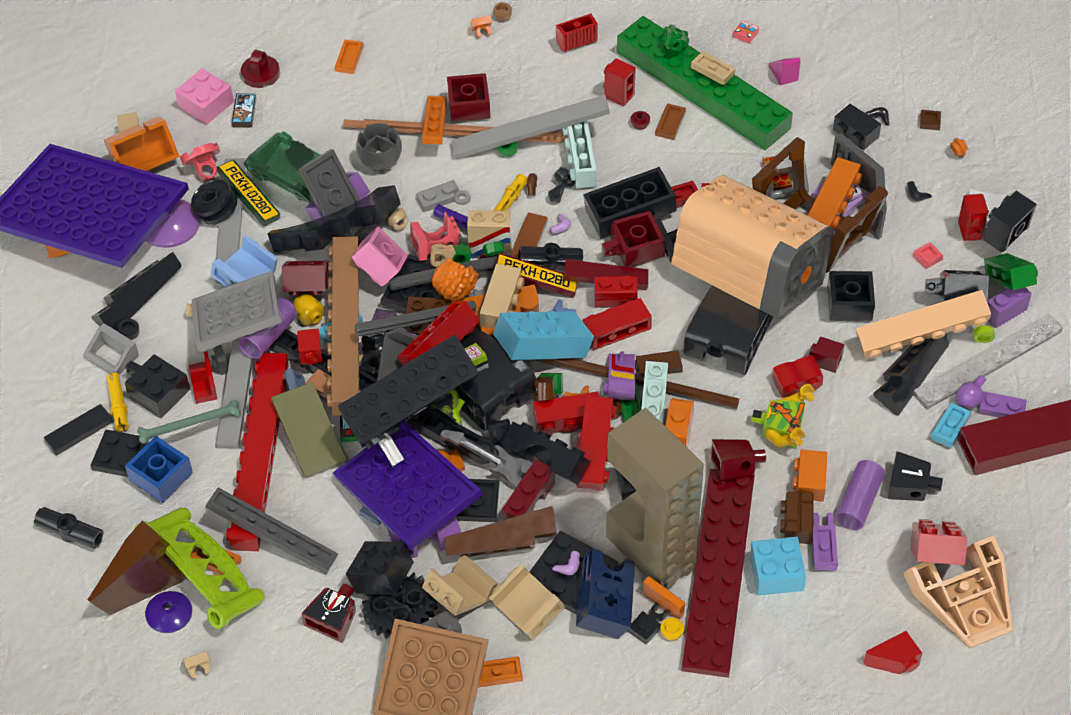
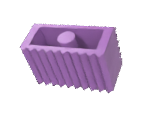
[987,287,1031,328]

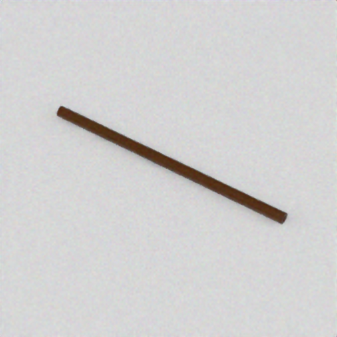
[532,358,740,409]

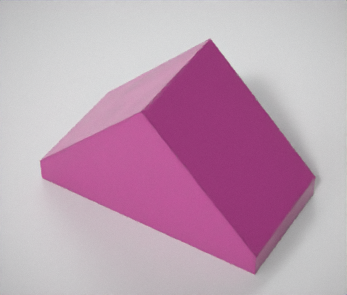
[769,57,801,85]

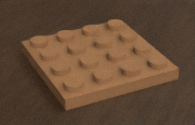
[373,619,489,715]

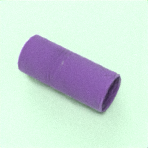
[238,298,297,359]
[836,460,885,530]

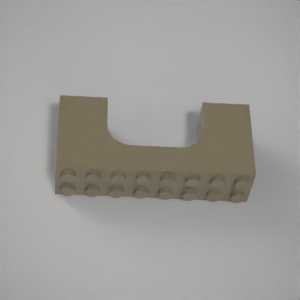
[606,407,704,588]

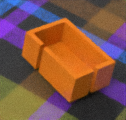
[104,116,180,171]

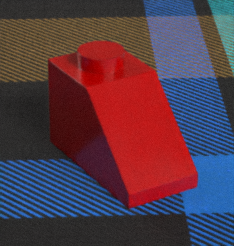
[863,631,922,675]

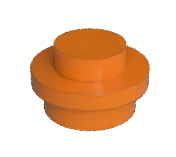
[950,137,968,157]

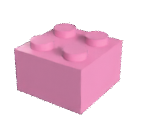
[175,68,234,125]
[352,226,408,287]

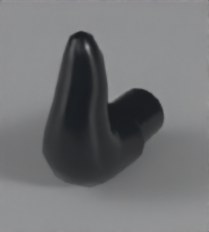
[865,107,890,126]
[907,181,932,201]

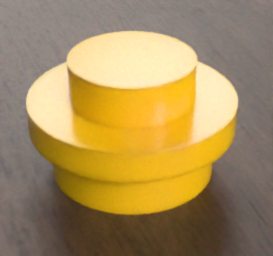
[660,617,684,641]

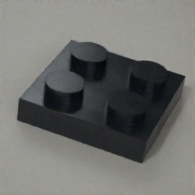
[90,429,149,477]

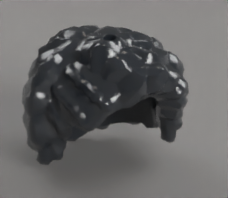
[359,330,390,378]

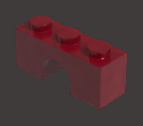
[501,459,555,520]

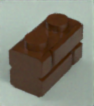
[780,491,814,544]

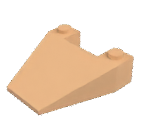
[903,535,1013,648]

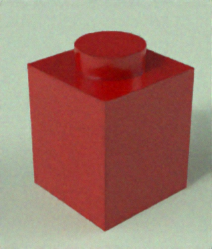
[297,328,323,364]

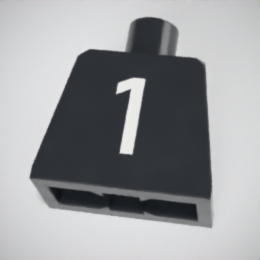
[887,451,943,501]

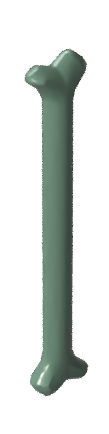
[137,400,241,444]

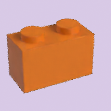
[793,449,828,502]

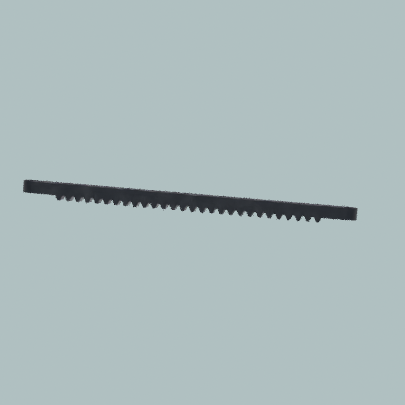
[268,329,495,464]

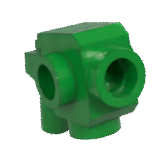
[662,24,689,51]

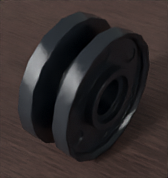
[191,179,238,224]

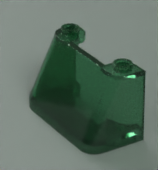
[243,131,321,205]

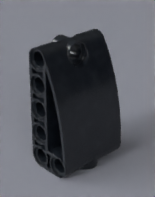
[683,285,773,375]
[457,327,536,431]

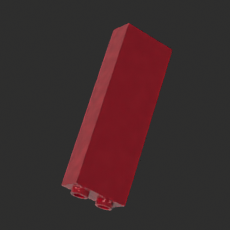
[957,400,1071,475]

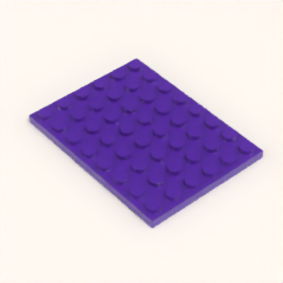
[0,144,189,268]

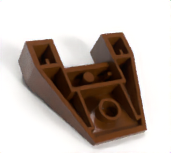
[87,520,187,615]

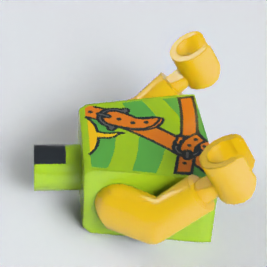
[751,384,815,449]

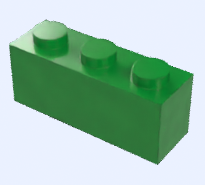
[984,253,1038,290]

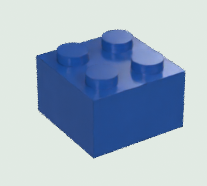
[125,436,193,503]

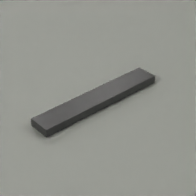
[205,487,338,574]

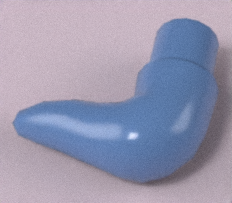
[553,299,576,313]

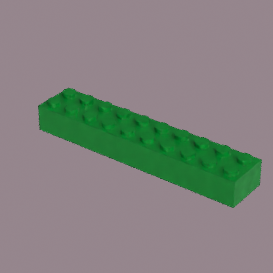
[617,16,793,150]

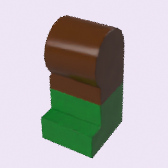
[534,373,564,400]

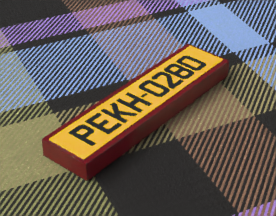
[494,253,578,298]

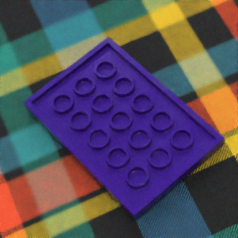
[333,422,483,550]

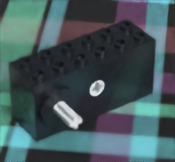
[338,334,479,466]

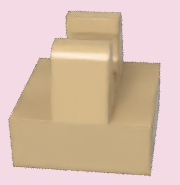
[183,651,210,678]

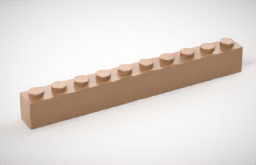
[327,237,359,416]

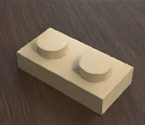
[691,51,736,85]

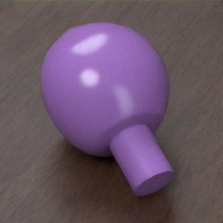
[956,375,987,409]

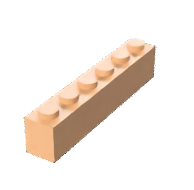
[856,290,991,358]

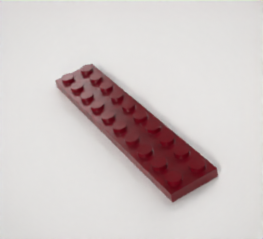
[681,469,755,678]

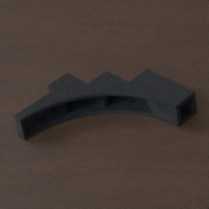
[267,185,401,253]

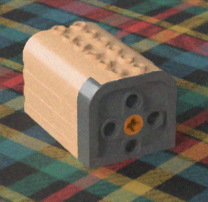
[671,175,834,319]

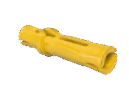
[493,174,527,211]
[106,373,130,432]

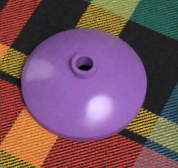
[146,199,200,248]

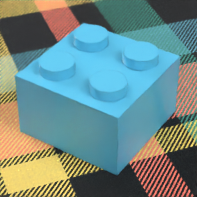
[750,537,806,596]

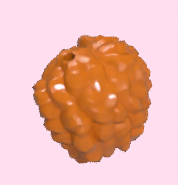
[432,258,479,301]

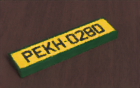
[216,159,281,226]

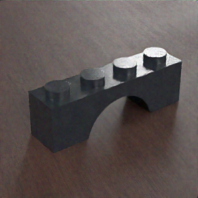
[500,422,591,485]

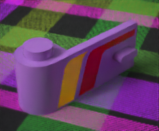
[604,351,635,400]

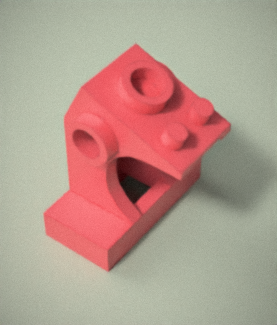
[410,212,462,261]

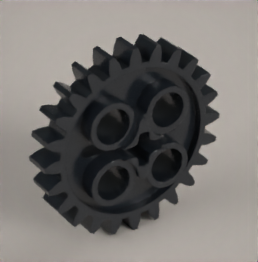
[362,572,438,639]

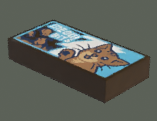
[232,93,256,127]

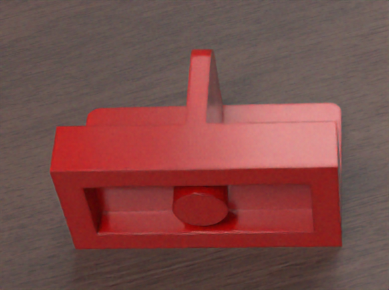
[188,351,218,404]

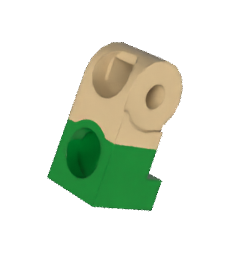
[430,242,471,267]

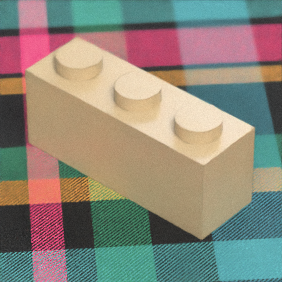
[480,264,524,329]

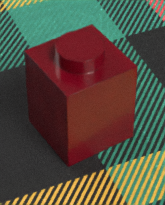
[809,336,845,373]

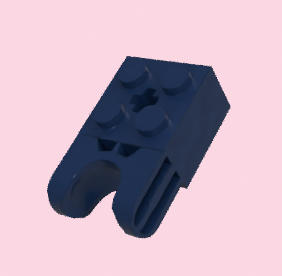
[576,548,635,639]

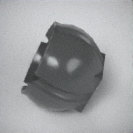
[356,123,402,173]

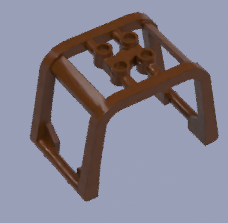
[752,137,888,273]

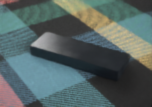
[44,404,113,456]

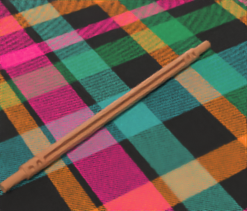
[343,119,568,143]

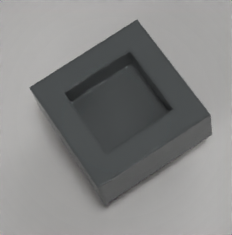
[211,345,228,375]

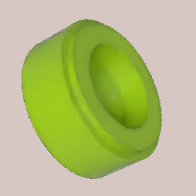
[973,325,995,343]

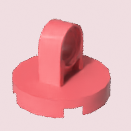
[180,142,220,181]

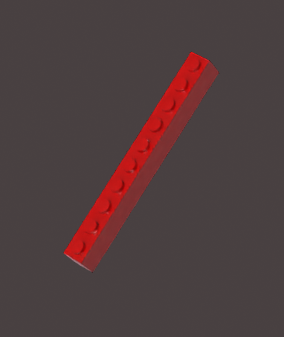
[226,353,289,552]

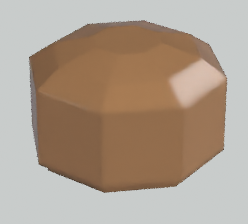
[493,2,512,21]

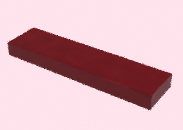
[564,259,649,290]

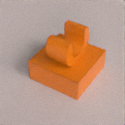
[470,15,492,38]

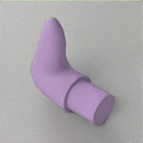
[550,214,571,235]
[552,551,580,575]

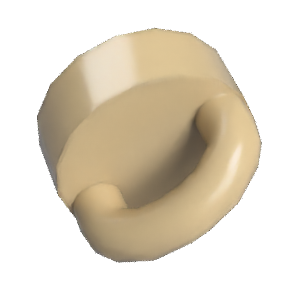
[386,208,408,230]

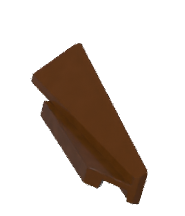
[444,506,557,557]

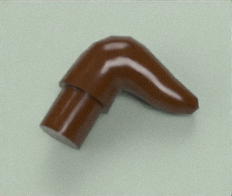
[527,173,538,195]

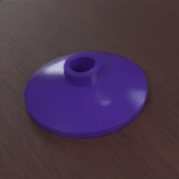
[145,591,192,633]

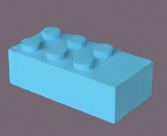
[493,311,594,360]

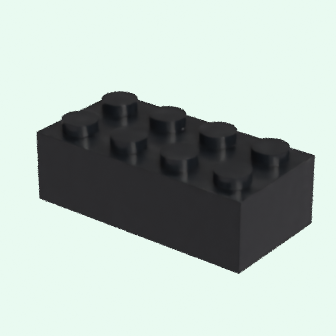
[583,166,677,239]

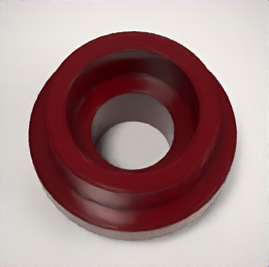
[630,111,650,130]

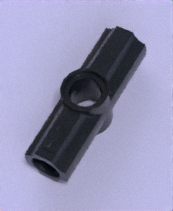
[518,242,583,270]
[34,507,104,549]

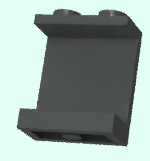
[377,327,418,381]

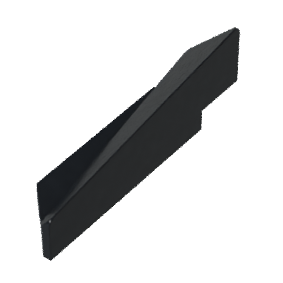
[91,252,182,331]
[873,333,949,416]

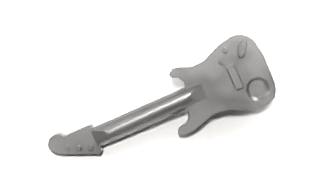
[440,430,532,489]

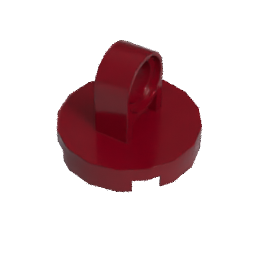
[241,49,280,88]

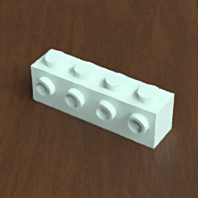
[562,121,596,188]

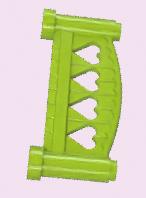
[134,507,265,629]

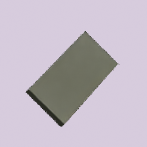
[271,382,347,478]

